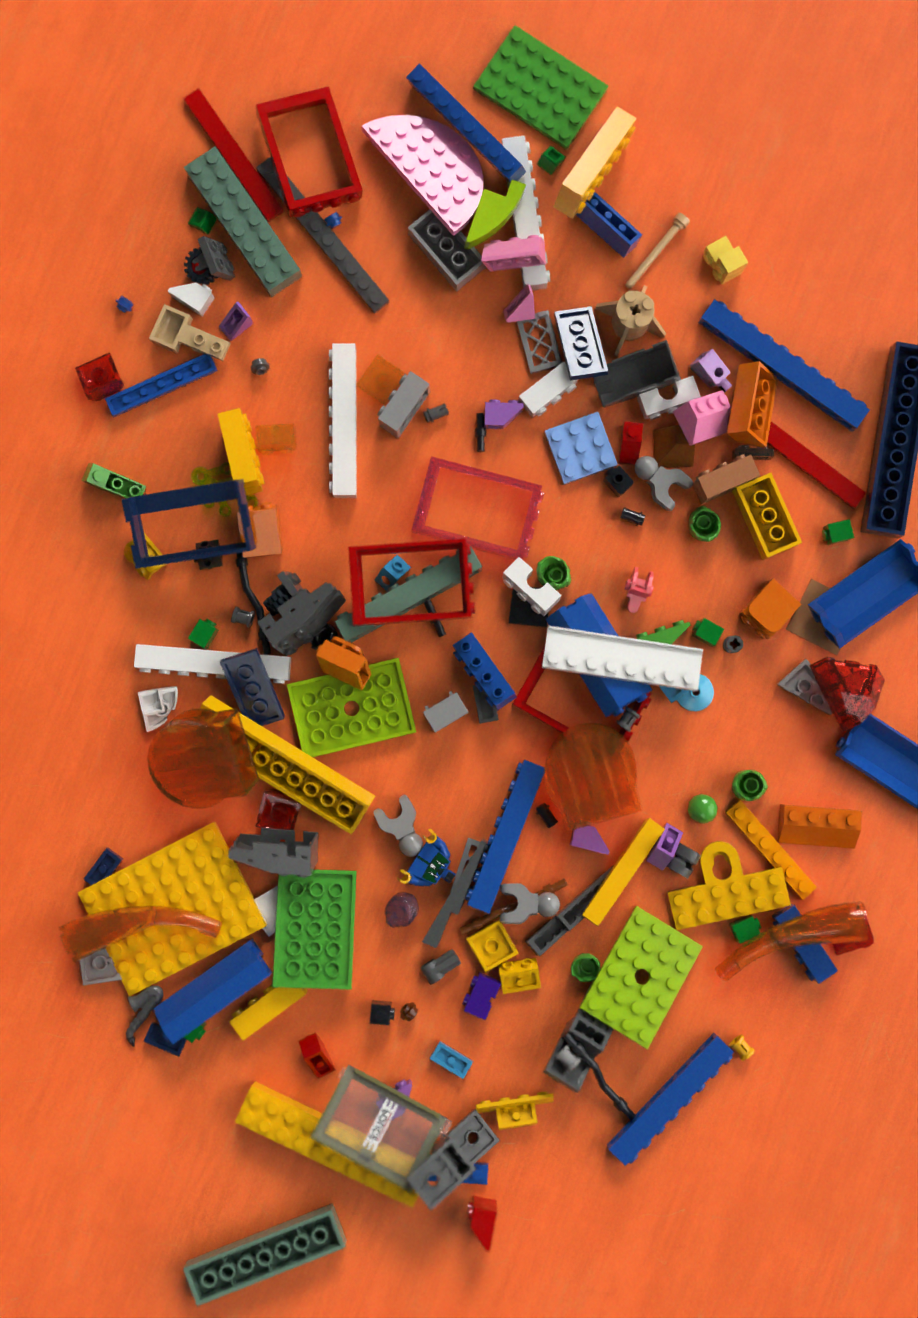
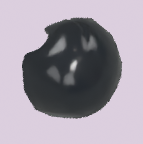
[311,624,338,650]

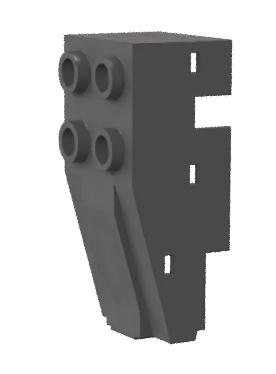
[593,340,681,408]
[258,582,346,656]
[228,828,318,878]

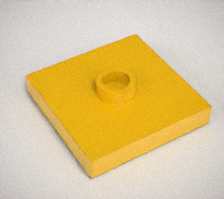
[466,919,519,973]

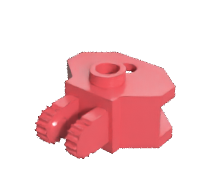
[624,567,654,613]

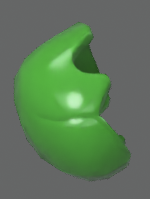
[688,794,718,824]
[571,953,601,982]

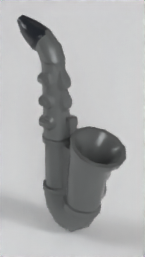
[125,985,163,1047]

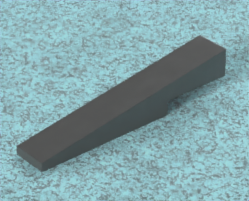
[422,839,488,948]
[525,865,614,956]

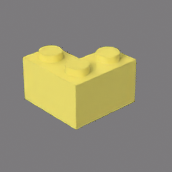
[703,236,748,284]

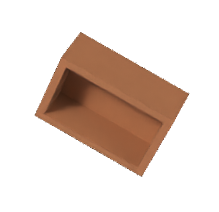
[693,454,761,505]

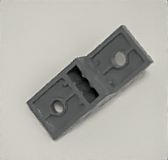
[543,982,613,1093]
[405,1109,500,1210]

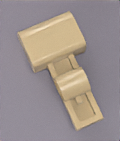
[149,304,231,361]

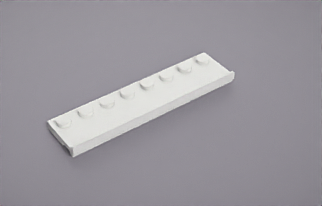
[542,626,703,691]

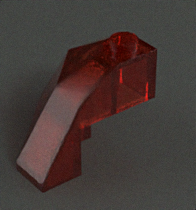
[809,657,885,732]

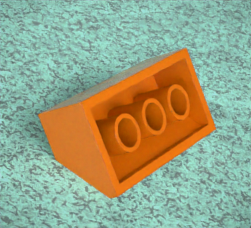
[727,361,778,448]
[778,804,862,849]

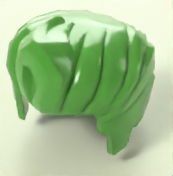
[688,506,721,542]
[536,556,571,590]
[732,770,768,801]

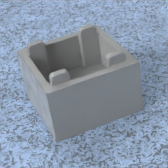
[423,691,468,733]

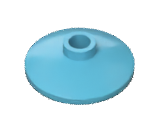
[677,674,714,711]

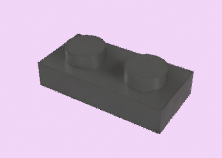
[473,685,499,724]

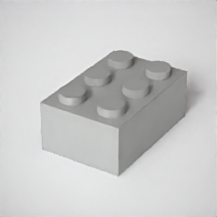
[377,371,430,439]

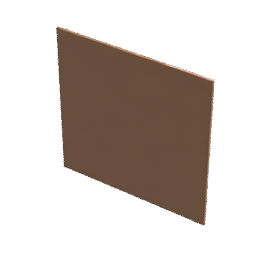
[786,579,841,655]

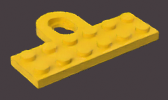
[668,841,791,930]

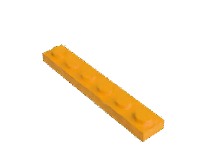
[725,800,817,900]

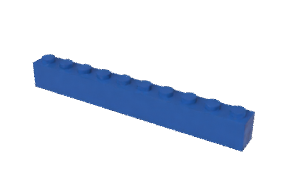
[698,299,870,432]

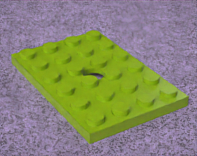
[286,658,416,757]
[579,906,703,1049]

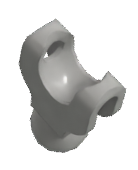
[634,456,693,511]
[374,794,423,857]
[499,883,560,924]

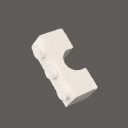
[637,376,701,420]
[502,557,561,616]

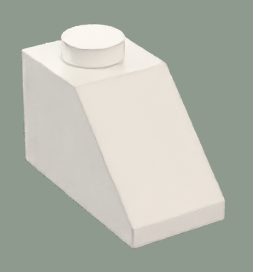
[168,283,215,316]

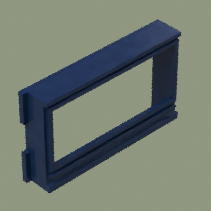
[121,479,256,569]

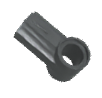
[420,949,461,985]

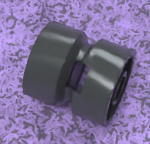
[667,843,702,879]

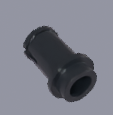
[620,507,646,526]
[536,803,558,828]

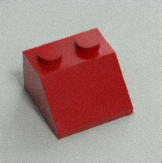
[467,1196,497,1252]

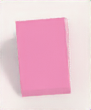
[503,284,535,322]

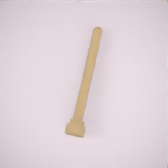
[626,213,690,289]

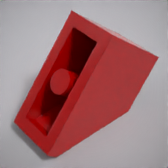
[618,421,643,465]
[298,1033,336,1079]

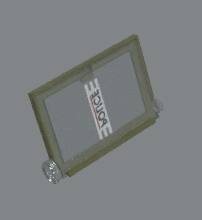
[310,1065,452,1192]

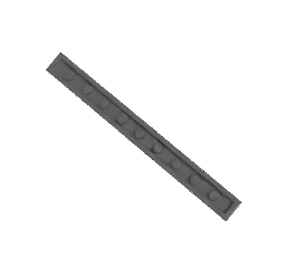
[256,157,389,313]

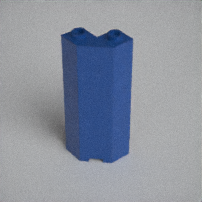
[808,539,918,649]
[546,593,652,717]
[835,709,918,809]
[154,938,272,1045]

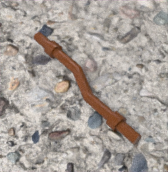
[460,879,568,935]

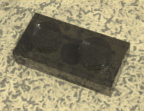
[732,445,774,460]

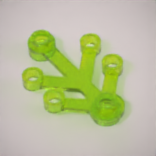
[191,462,259,517]

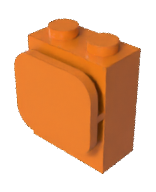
[237,502,282,558]
[739,578,802,639]
[316,636,372,690]

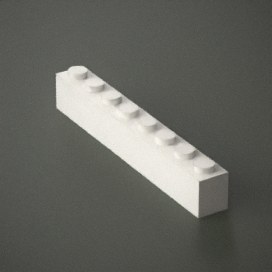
[502,135,550,291]
[329,343,357,498]
[134,644,292,684]

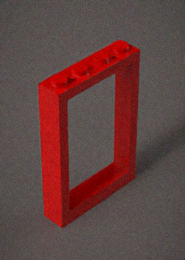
[256,86,363,217]
[348,538,475,626]
[512,646,652,761]

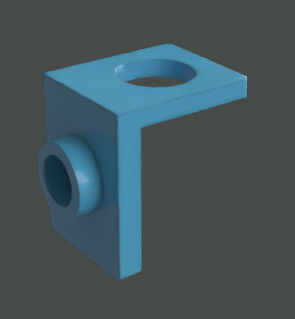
[374,555,411,592]

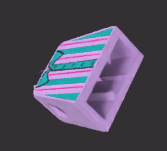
[689,349,732,392]

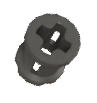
[231,607,255,628]
[723,635,744,653]
[615,706,641,732]

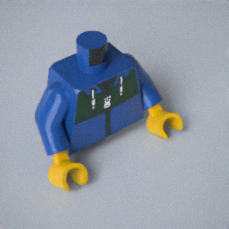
[397,829,456,886]

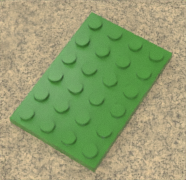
[473,25,609,150]
[273,870,357,989]

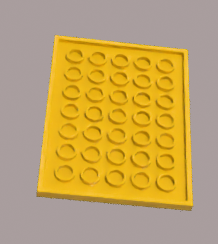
[78,822,267,997]

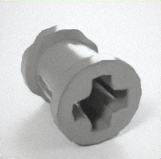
[554,1045,581,1072]

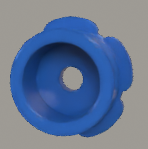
[324,212,342,229]
[115,296,134,313]

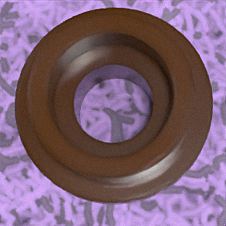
[400,1002,418,1021]

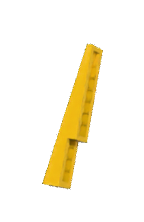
[582,818,665,926]

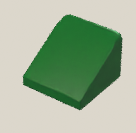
[537,146,565,175]
[188,207,217,234]

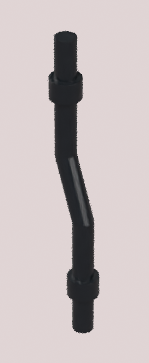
[235,552,271,655]
[562,1031,636,1120]

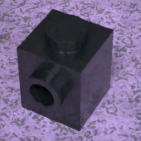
[603,466,634,498]
[370,1000,395,1025]

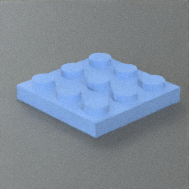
[544,412,618,485]

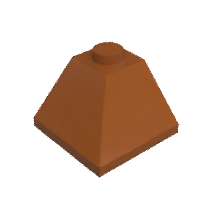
[653,425,695,468]

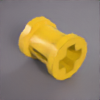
[729,1035,755,1061]

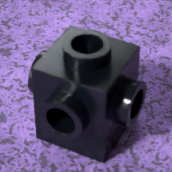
[194,540,223,570]

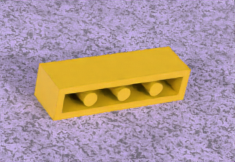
[229,985,308,1041]

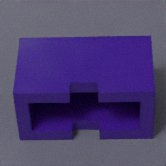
[462,972,501,1020]

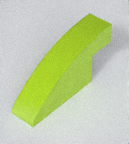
[464,179,526,249]

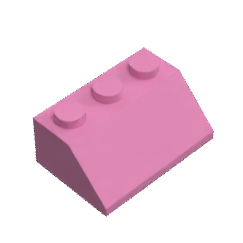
[481,235,546,272]
[673,390,731,446]

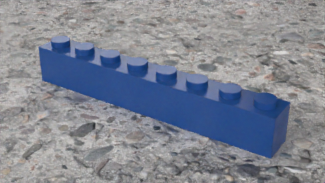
[406,63,526,183]
[465,760,546,913]
[607,1033,734,1166]

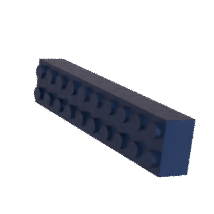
[861,342,918,539]

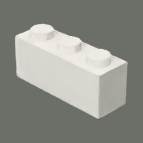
[518,362,578,418]

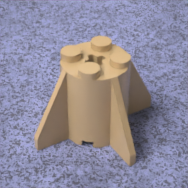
[595,285,666,357]

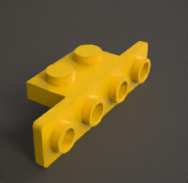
[476,1092,554,1130]

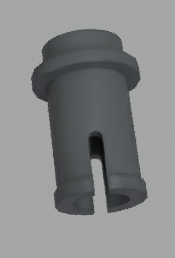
[423,403,449,423]

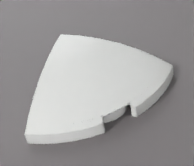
[137,686,178,732]
[254,886,278,937]

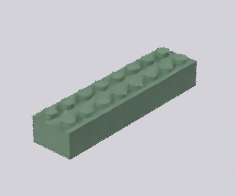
[184,146,302,297]
[335,547,482,643]
[183,1203,347,1306]

